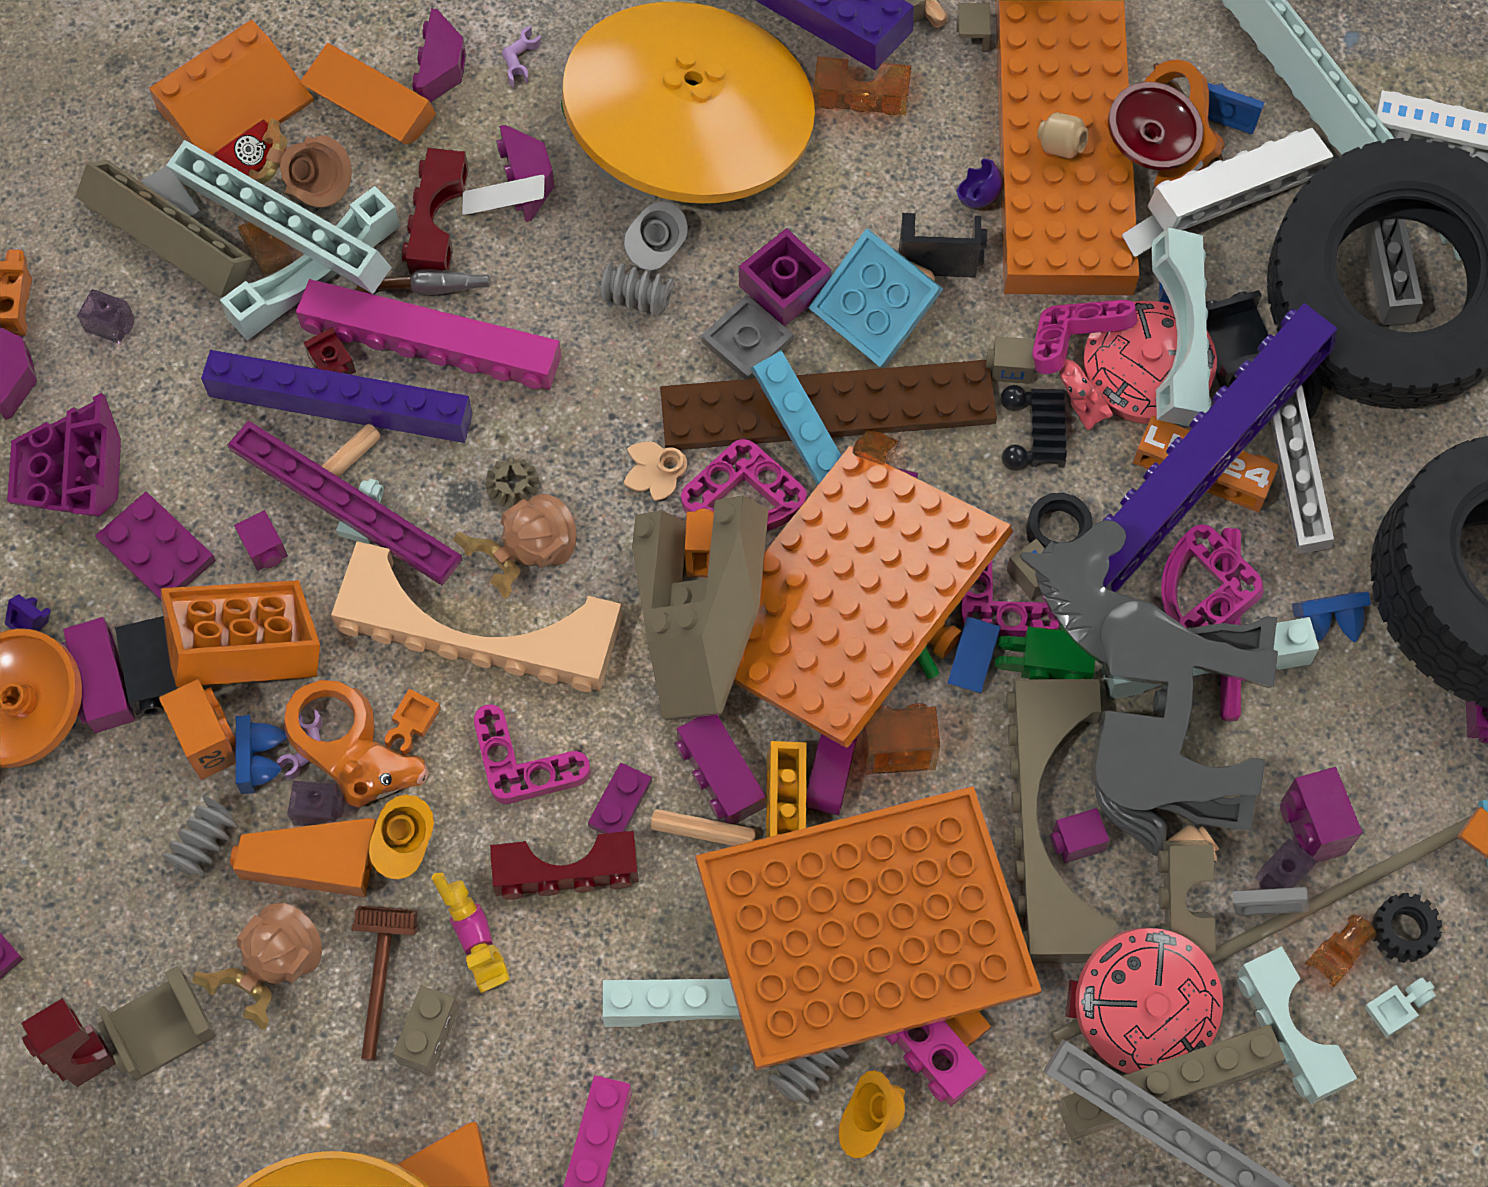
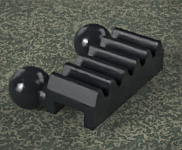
[1000,385,1067,471]

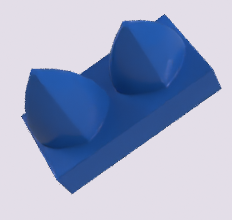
[1208,83,1265,135]
[1292,591,1371,642]
[236,715,287,794]

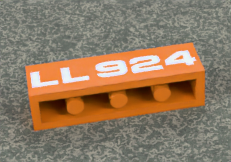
[1133,416,1279,513]

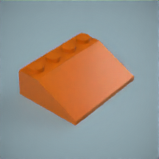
[149,19,314,156]
[161,580,320,687]

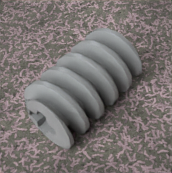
[601,260,674,316]
[161,796,238,876]
[768,1047,849,1104]

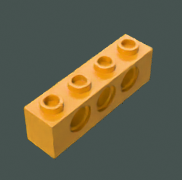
[766,741,806,838]

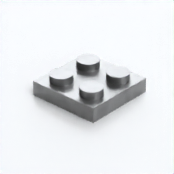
[701,294,794,379]

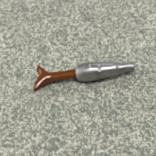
[355,269,490,295]

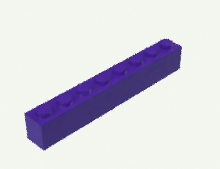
[201,350,473,443]

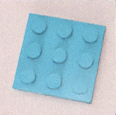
[808,228,943,368]

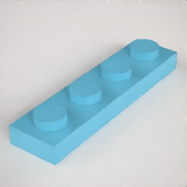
[750,350,841,485]

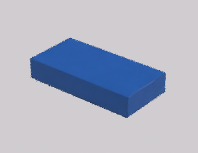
[947,617,1000,694]

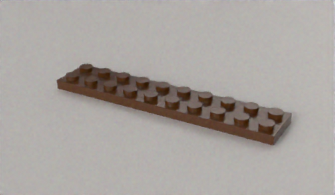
[660,360,997,450]

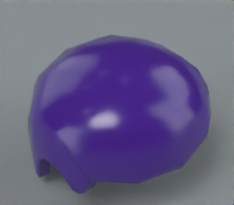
[956,158,1004,209]

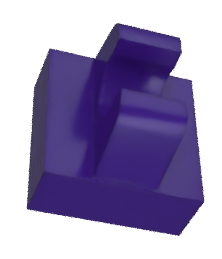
[4,594,51,632]

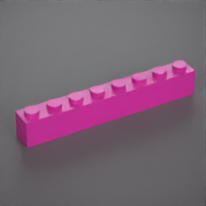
[296,279,562,390]

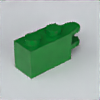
[995,626,1095,680]

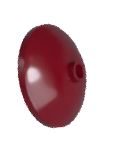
[1108,82,1203,170]

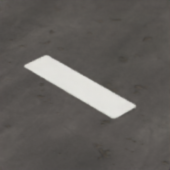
[462,175,545,215]
[1122,215,1164,257]

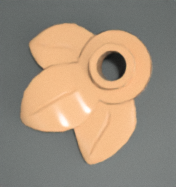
[624,442,687,501]

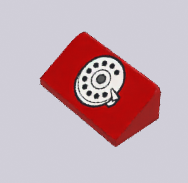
[214,119,286,176]

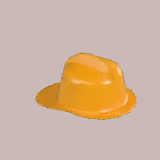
[368,794,434,880]
[838,1070,905,1159]

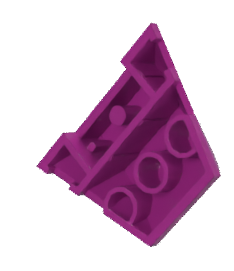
[7,392,121,517]

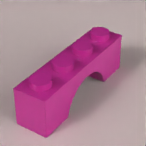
[563,1075,632,1187]

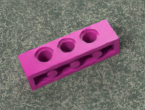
[884,1020,987,1107]

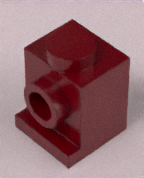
[303,327,356,375]

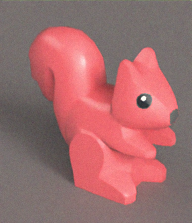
[1058,359,1113,430]

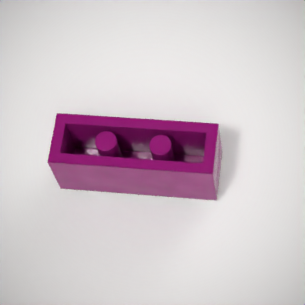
[61,617,136,734]
[674,715,766,825]

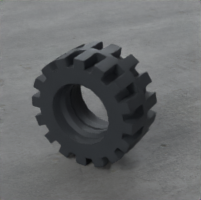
[1371,893,1442,963]

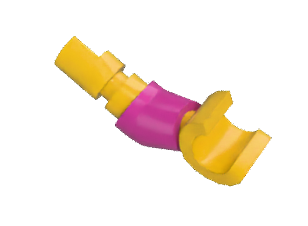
[431,873,510,992]

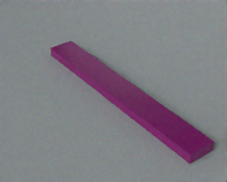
[227,420,463,586]

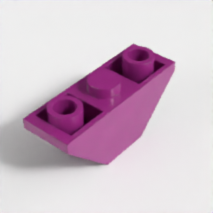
[412,8,467,102]
[496,125,555,222]
[0,327,37,420]

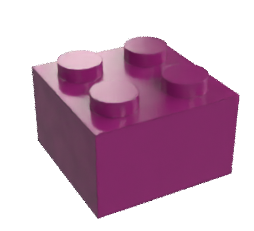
[738,228,832,326]
[1280,766,1363,866]

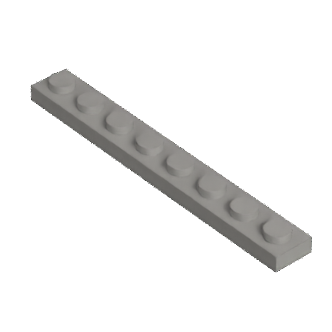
[1043,1039,1293,1187]

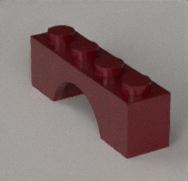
[402,148,469,275]
[490,831,639,900]
[21,998,116,1087]

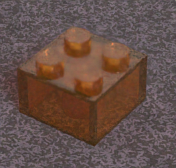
[862,703,940,775]

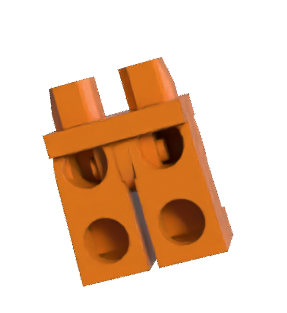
[0,249,32,336]

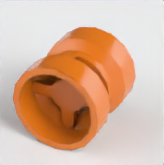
[928,623,962,659]

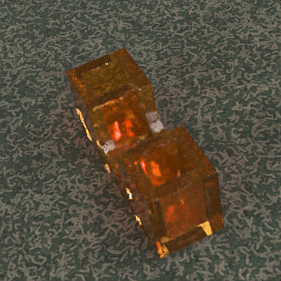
[813,56,912,115]

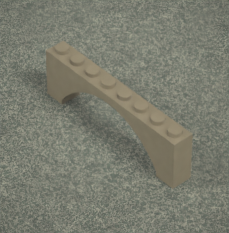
[1006,679,1116,964]

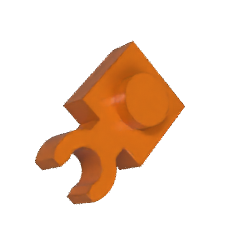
[384,689,441,755]

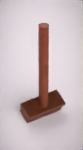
[352,905,419,1061]

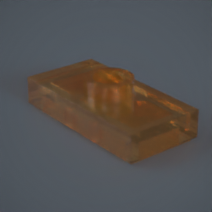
[238,222,293,275]
[852,430,899,465]

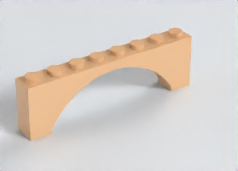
[331,541,623,692]

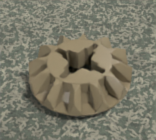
[485,456,539,508]

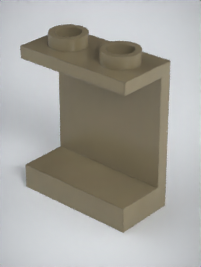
[97,966,217,1081]

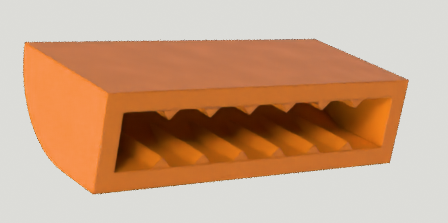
[299,42,436,144]

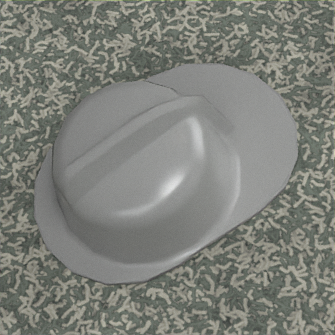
[624,201,688,271]

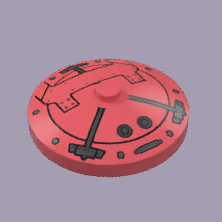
[1083,301,1217,424]
[1075,927,1223,1074]

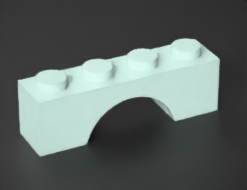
[1237,946,1357,1105]

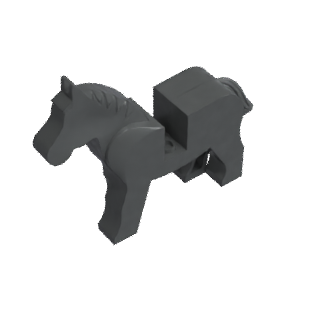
[1020,520,1278,856]

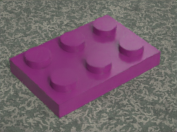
[95,491,216,602]

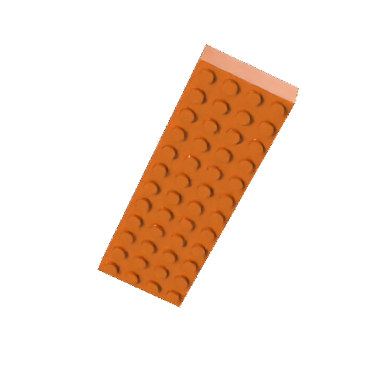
[995,0,1139,295]

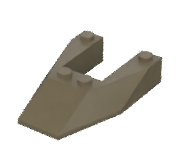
[632,495,768,721]

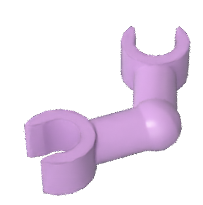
[502,26,541,87]
[276,709,322,780]

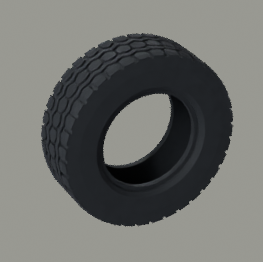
[1267,138,1488,409]
[1370,436,1488,708]

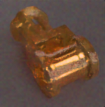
[1305,914,1377,988]

